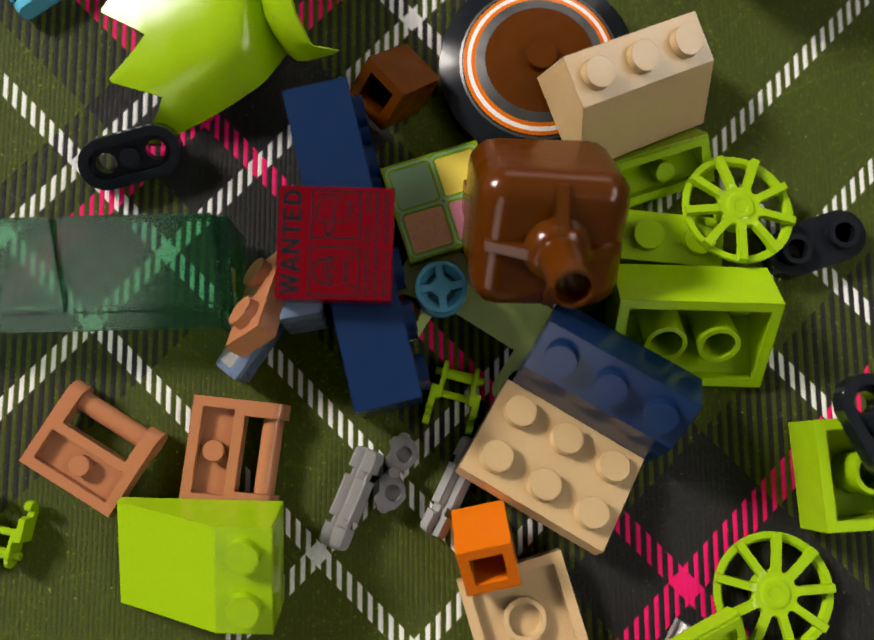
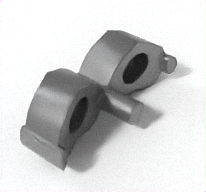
[373,432,418,514]

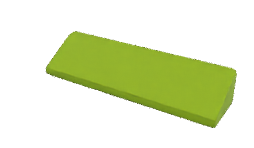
[613,127,715,208]

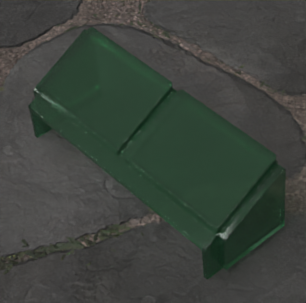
[0,213,244,334]

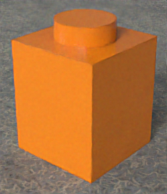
[451,500,522,597]

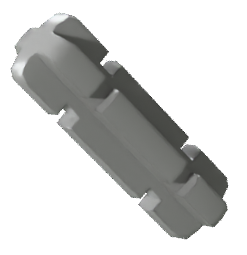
[420,436,473,539]
[319,446,384,551]

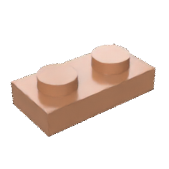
[225,252,285,358]

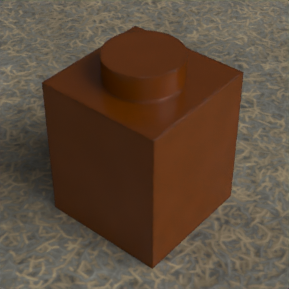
[350,43,441,131]

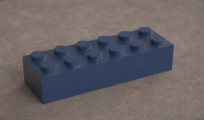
[282,76,431,418]

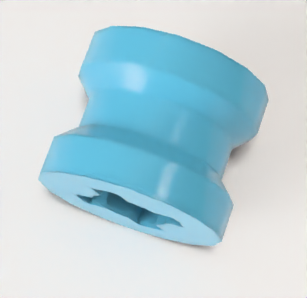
[415,261,467,318]

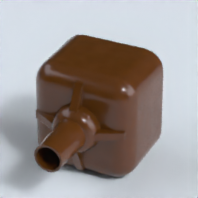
[462,138,630,308]

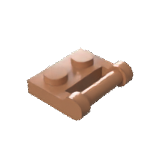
[19,379,168,518]
[179,394,292,501]

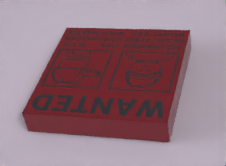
[274,186,395,305]

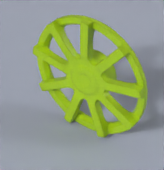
[681,155,797,264]
[713,531,837,640]

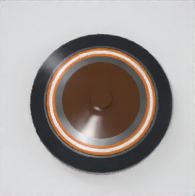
[439,0,630,144]

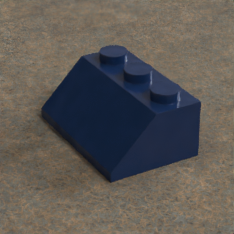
[511,304,703,464]

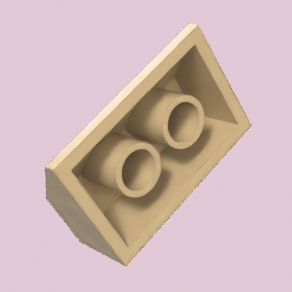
[537,11,714,159]

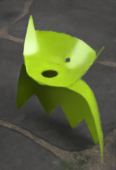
[101,0,340,144]

